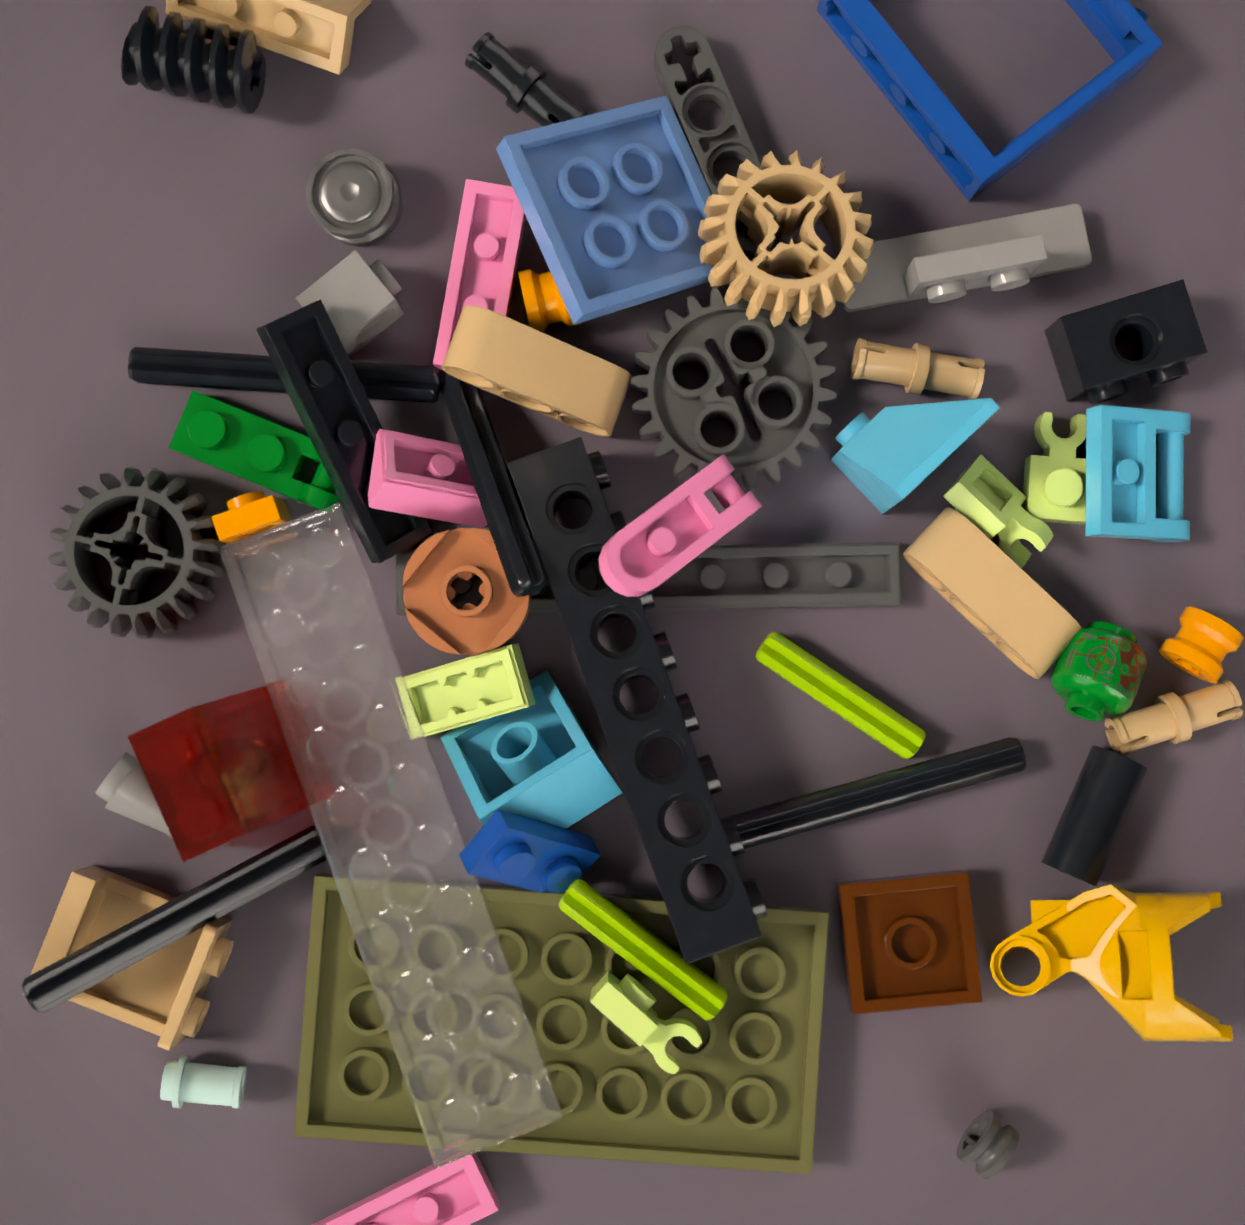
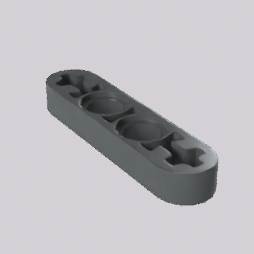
[654,25,782,260]

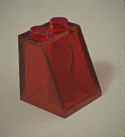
[127,680,339,862]

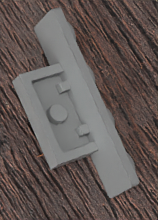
[843,204,1092,312]

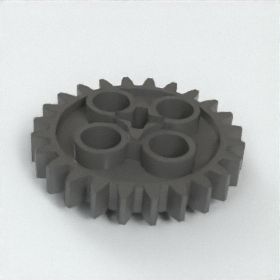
[630,287,837,492]

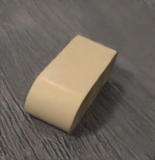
[441,305,632,437]
[903,507,1082,680]

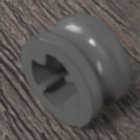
[956,1110,1019,1179]

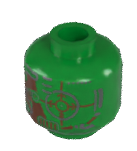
[1051,621,1147,722]

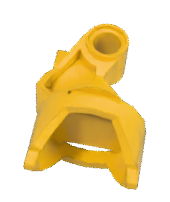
[990,884,1233,1042]

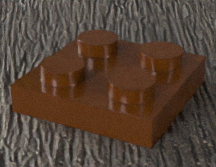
[837,870,982,1015]

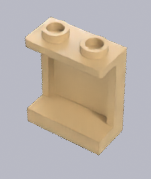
[23,865,234,1051]

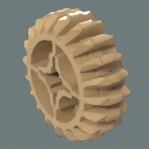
[698,150,874,327]

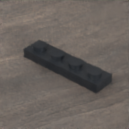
[256,299,433,563]

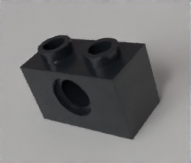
[1044,279,1207,405]

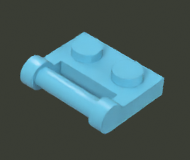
[1085,405,1191,542]

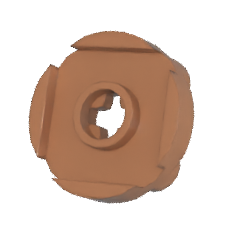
[402,528,531,656]

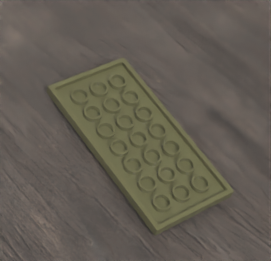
[294,873,829,1175]

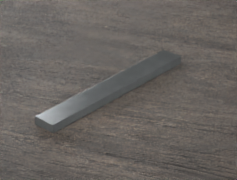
[396,542,903,615]

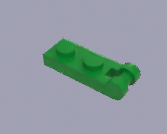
[168,390,339,515]

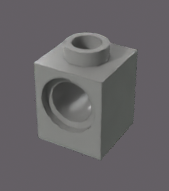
[295,250,404,358]

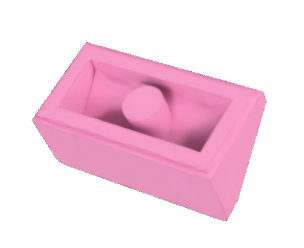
[368,429,488,527]

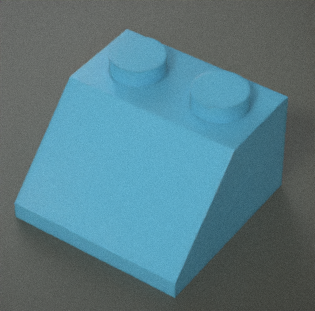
[440,670,622,829]

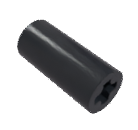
[1041,745,1147,887]

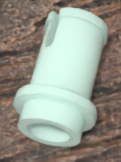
[160,1055,247,1109]

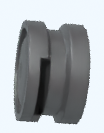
[306,147,402,246]

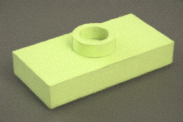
[396,643,536,740]

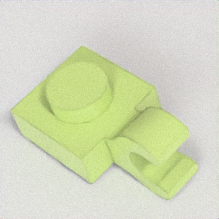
[943,454,1054,568]
[590,970,702,1074]

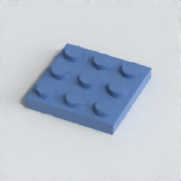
[496,95,714,325]

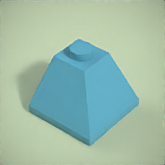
[831,398,1000,514]

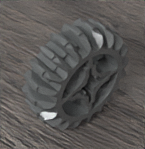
[48,467,227,639]

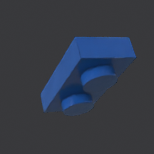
[459,809,601,894]

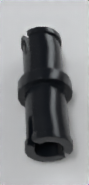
[465,32,587,127]

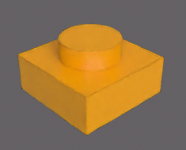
[211,491,294,547]

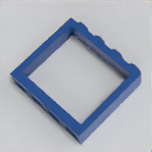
[817,0,1163,202]

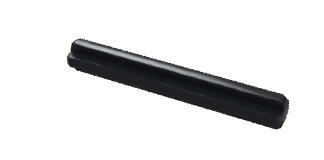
[440,374,548,597]

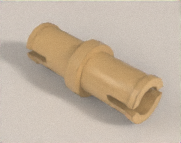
[851,338,985,399]
[1105,679,1243,756]

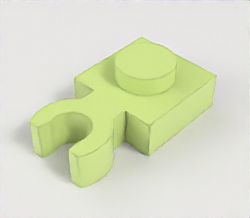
[1022,412,1086,525]

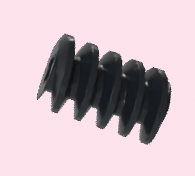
[121,6,266,114]

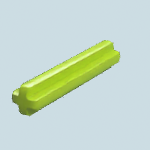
[755,632,926,759]
[558,879,728,1021]

